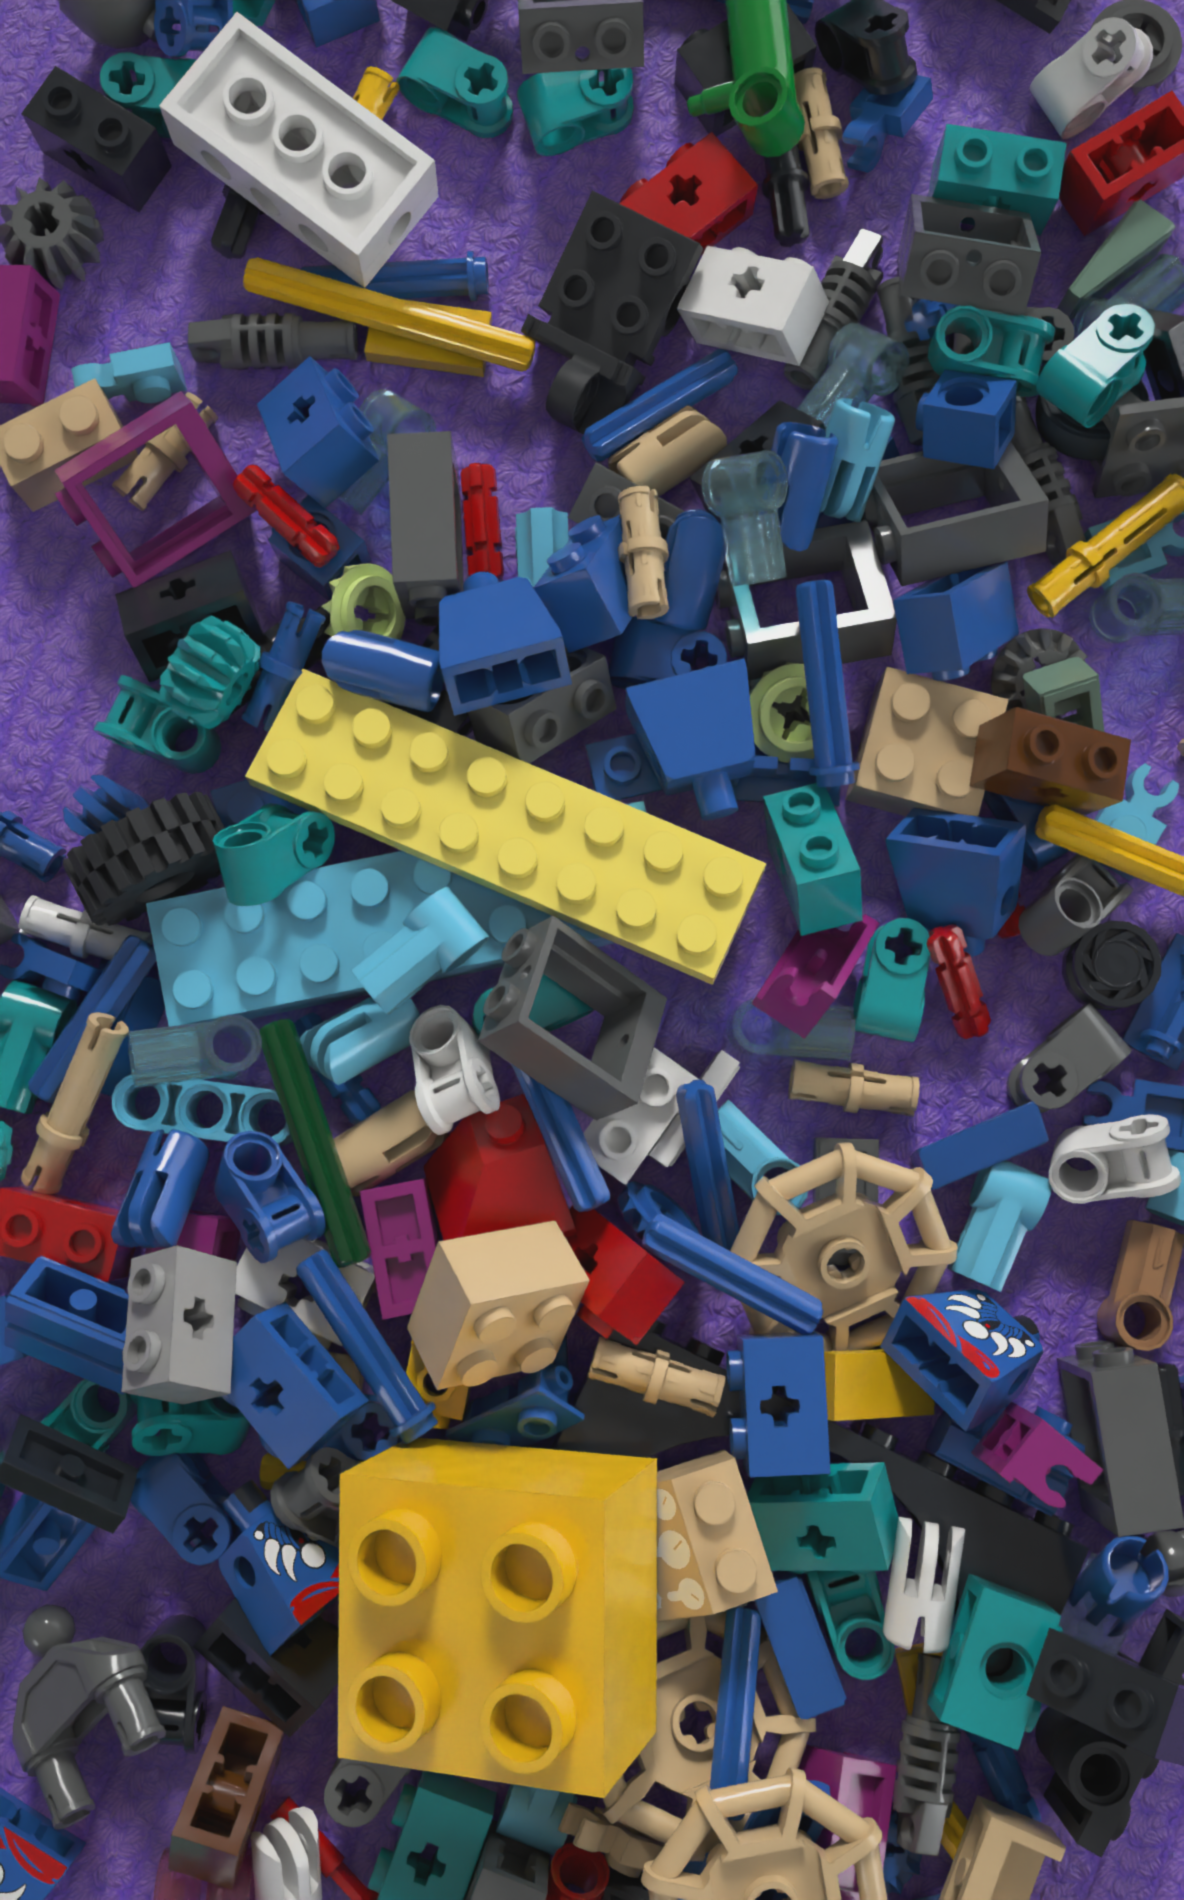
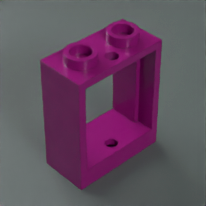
[55,391,257,588]

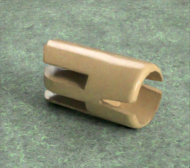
[608,405,727,497]
[334,1090,448,1197]

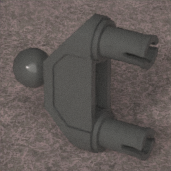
[12,1604,166,1830]

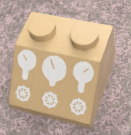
[657,1449,778,1622]

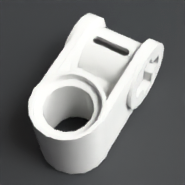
[1029,17,1153,139]
[409,1005,500,1135]
[1049,1115,1182,1204]

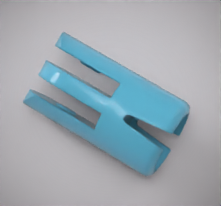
[820,398,895,522]
[299,997,420,1085]

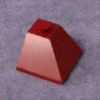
[423,1094,577,1240]

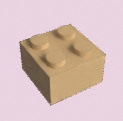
[845,667,1009,816]
[407,1221,590,1390]

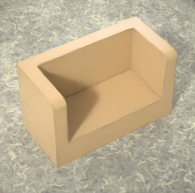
[939,1795,1066,1900]

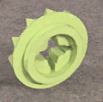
[322,563,405,640]
[749,662,814,763]

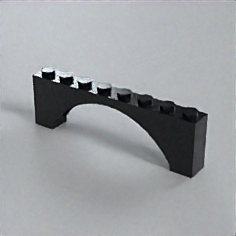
[551,1319,1089,1676]

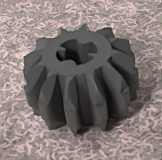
[0,177,104,290]

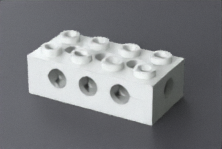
[159,12,439,288]

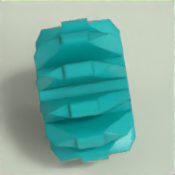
[160,615,260,730]

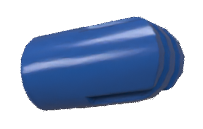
[752,422,839,552]
[654,509,728,631]
[322,630,444,712]
[63,775,150,837]
[111,1129,210,1248]
[1069,1535,1169,1637]

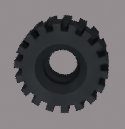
[62,792,225,926]

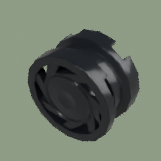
[1062,920,1162,1011]

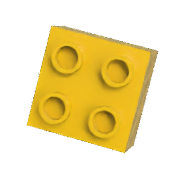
[338,1438,657,1798]

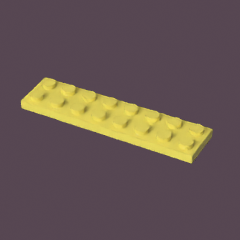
[245,669,766,985]

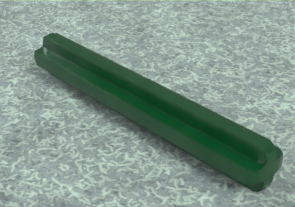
[258,1019,371,1268]

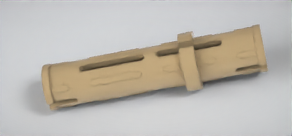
[21,1012,129,1194]

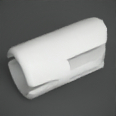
[883,1517,965,1653]
[251,1806,322,1900]

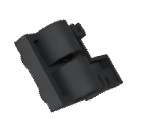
[521,190,703,435]
[1035,1609,1184,1858]

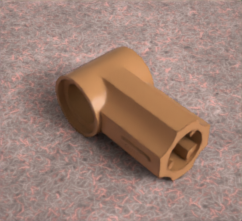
[1097,1220,1184,1351]

